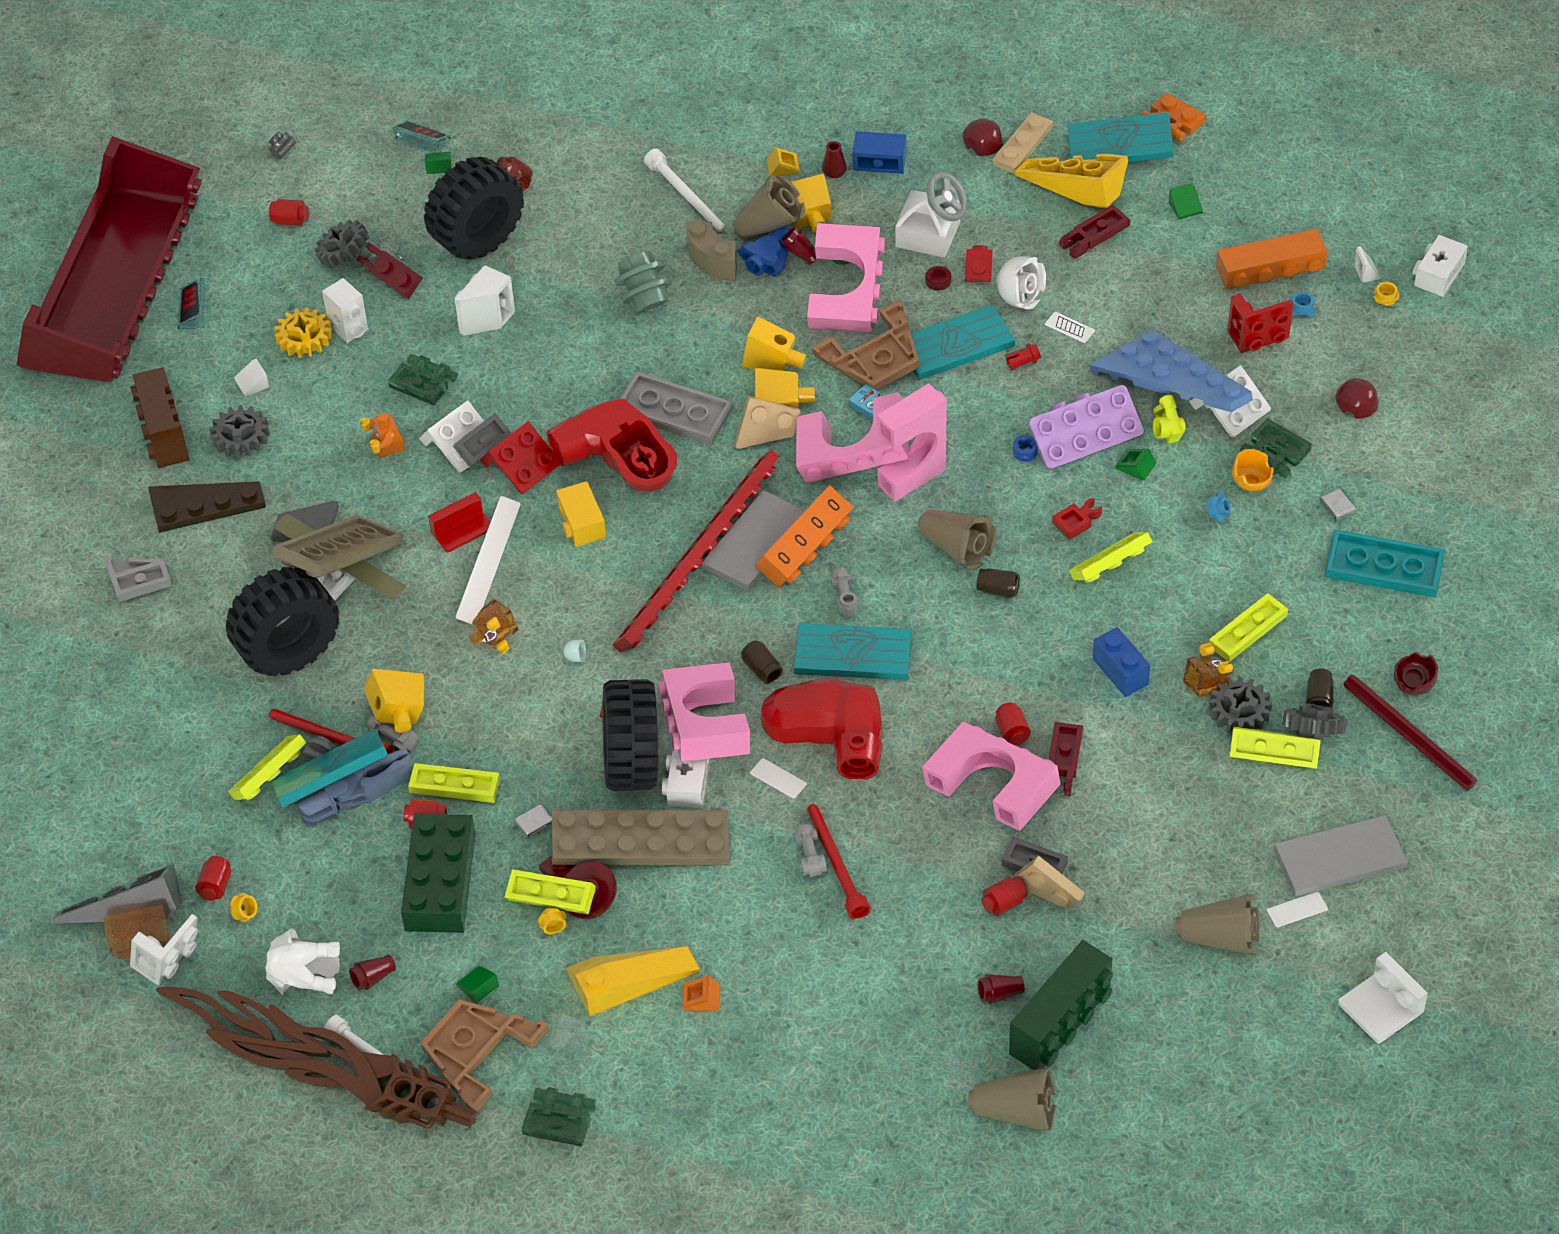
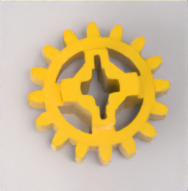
[274,307,333,358]

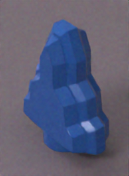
[737,226,791,276]

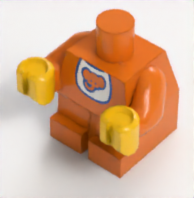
[360,413,405,458]

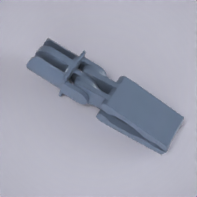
[298,749,413,826]

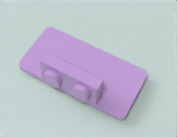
[1028,385,1144,469]

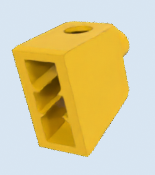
[791,173,831,233]
[742,316,807,371]
[755,368,815,408]
[364,669,424,733]

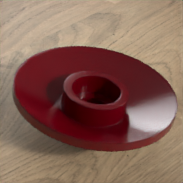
[565,861,617,920]

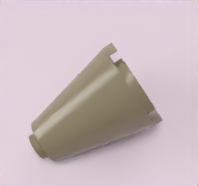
[734,175,805,240]
[918,510,997,570]
[1175,894,1260,955]
[968,1068,1055,1131]

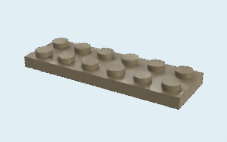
[272,515,404,578]
[552,809,730,865]

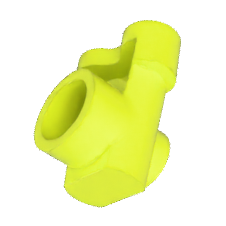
[1153,395,1185,443]

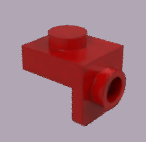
[965,245,993,282]

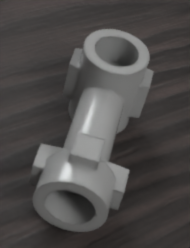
[831,568,859,618]
[367,715,419,753]
[795,824,827,877]

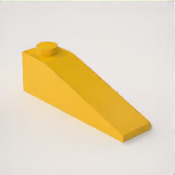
[1014,154,1128,209]
[566,946,700,1017]

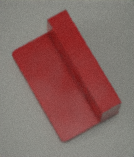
[428,492,491,553]

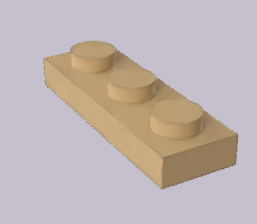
[993,112,1053,174]

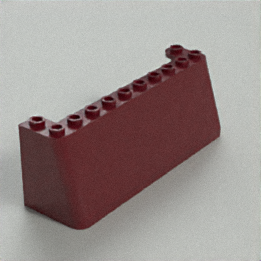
[16,136,202,383]

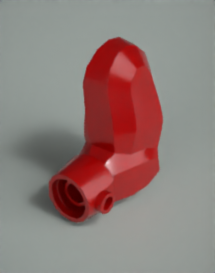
[546,399,677,492]
[761,678,883,779]

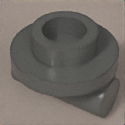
[268,131,296,159]
[301,736,334,759]

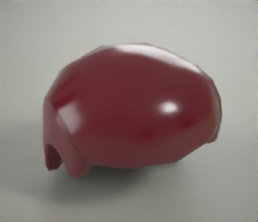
[963,118,1003,156]
[1335,378,1379,419]
[1393,652,1438,696]

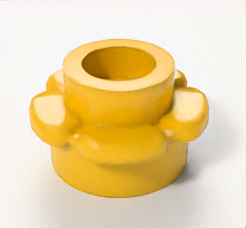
[1373,282,1399,306]
[230,893,258,922]
[538,907,566,935]

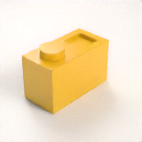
[556,481,606,547]

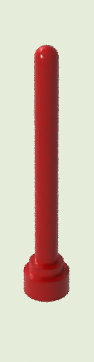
[269,709,393,754]
[807,804,871,920]

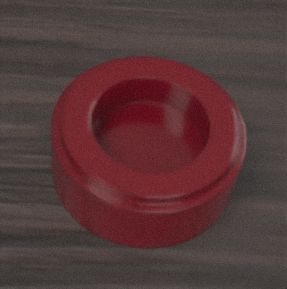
[925,266,951,291]

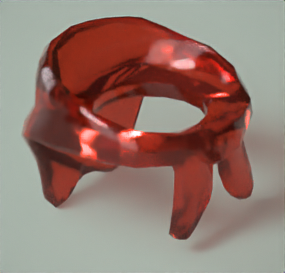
[496,157,533,191]

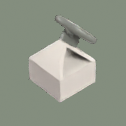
[895,172,967,258]

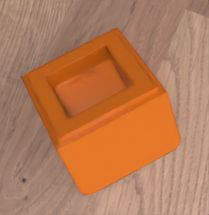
[682,975,720,1011]

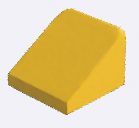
[766,147,800,176]

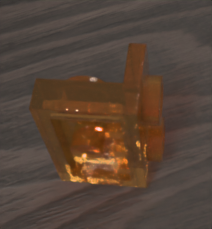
[103,904,171,959]

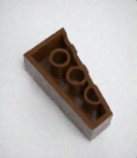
[130,367,190,468]

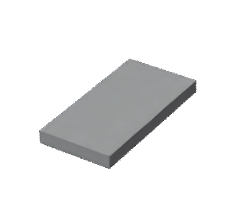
[620,371,734,445]
[702,490,806,591]
[1274,815,1408,897]

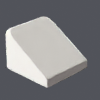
[1354,246,1380,283]
[234,359,269,397]

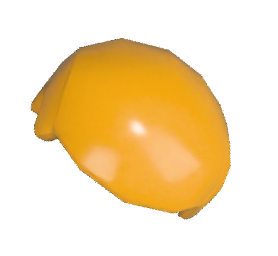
[1232,449,1274,492]

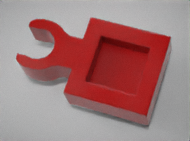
[1052,498,1102,540]

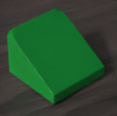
[425,151,452,174]
[1169,183,1203,220]
[1115,449,1156,481]
[456,965,499,1004]

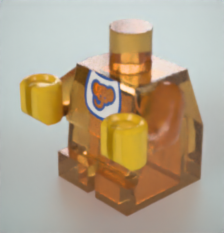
[469,599,519,654]
[1183,643,1234,697]

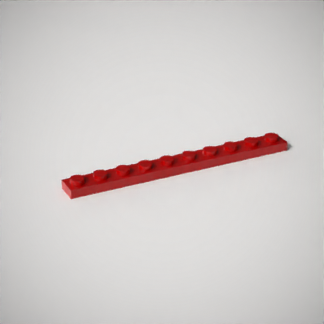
[612,450,780,652]

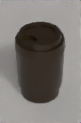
[976,568,1020,598]
[741,640,783,684]
[1306,668,1334,708]

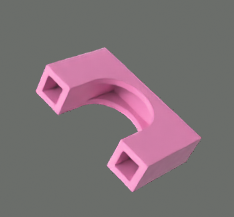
[807,223,885,332]
[877,383,947,502]
[796,392,909,482]
[657,662,750,762]
[922,721,1061,831]

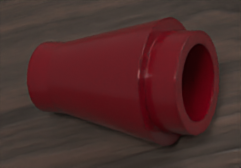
[822,141,847,178]
[781,227,816,265]
[349,954,396,990]
[977,974,1025,1004]

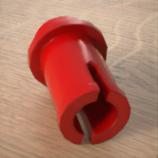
[1005,343,1041,371]

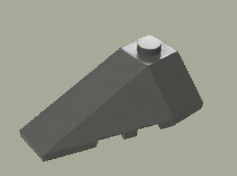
[53,864,182,924]

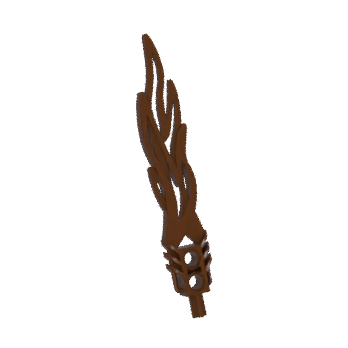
[156,986,478,1129]

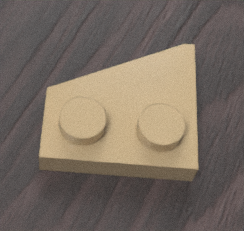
[734,396,801,449]
[1012,856,1085,910]

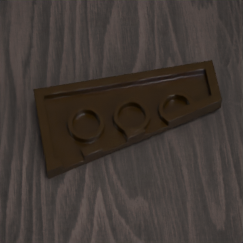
[148,481,266,533]

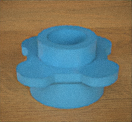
[1289,292,1316,317]
[1206,491,1231,522]

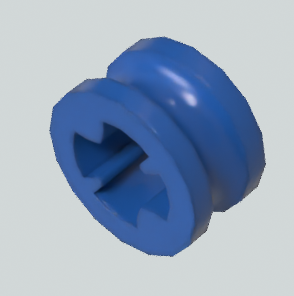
[1013,435,1037,462]

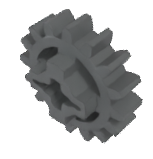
[315,220,369,268]
[210,405,270,458]
[1209,677,1272,733]
[1282,704,1347,740]

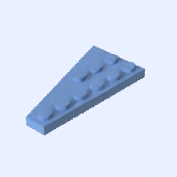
[1090,330,1253,412]

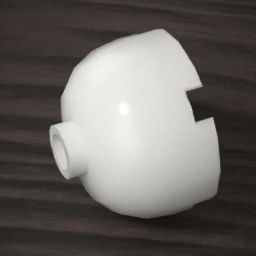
[996,256,1046,310]

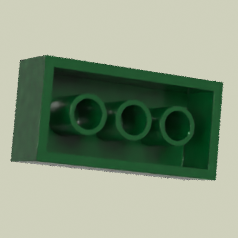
[401,814,476,933]
[1009,939,1113,1070]

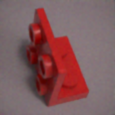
[1227,293,1293,353]
[480,421,560,494]

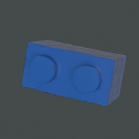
[852,131,907,174]
[1093,627,1150,697]

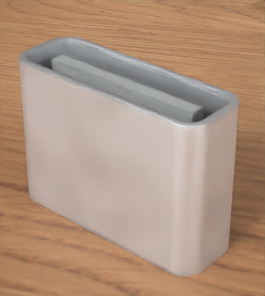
[1319,489,1356,522]
[514,804,552,840]

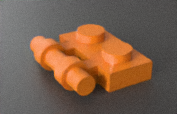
[1141,92,1207,142]

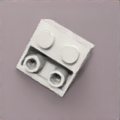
[454,265,515,336]

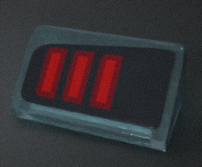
[393,121,451,153]
[177,278,207,329]

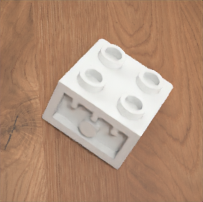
[1189,365,1271,437]
[419,400,484,473]
[130,914,198,985]
[1338,952,1428,1044]

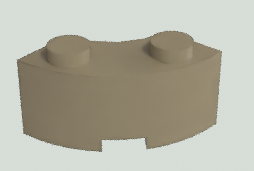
[686,221,737,281]

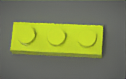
[1069,532,1152,583]
[1209,593,1288,662]
[1230,727,1321,769]
[228,734,306,800]
[408,763,500,803]
[504,869,596,914]

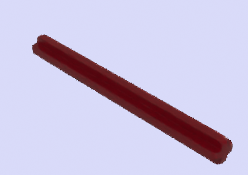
[1343,675,1477,791]

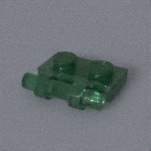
[388,354,458,405]
[1240,418,1312,478]
[522,1087,596,1147]

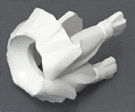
[265,928,340,995]

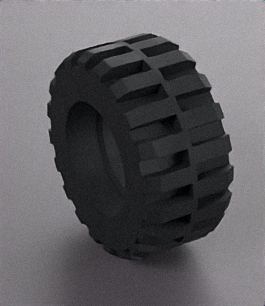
[424,157,524,260]
[226,567,339,676]
[602,679,658,791]

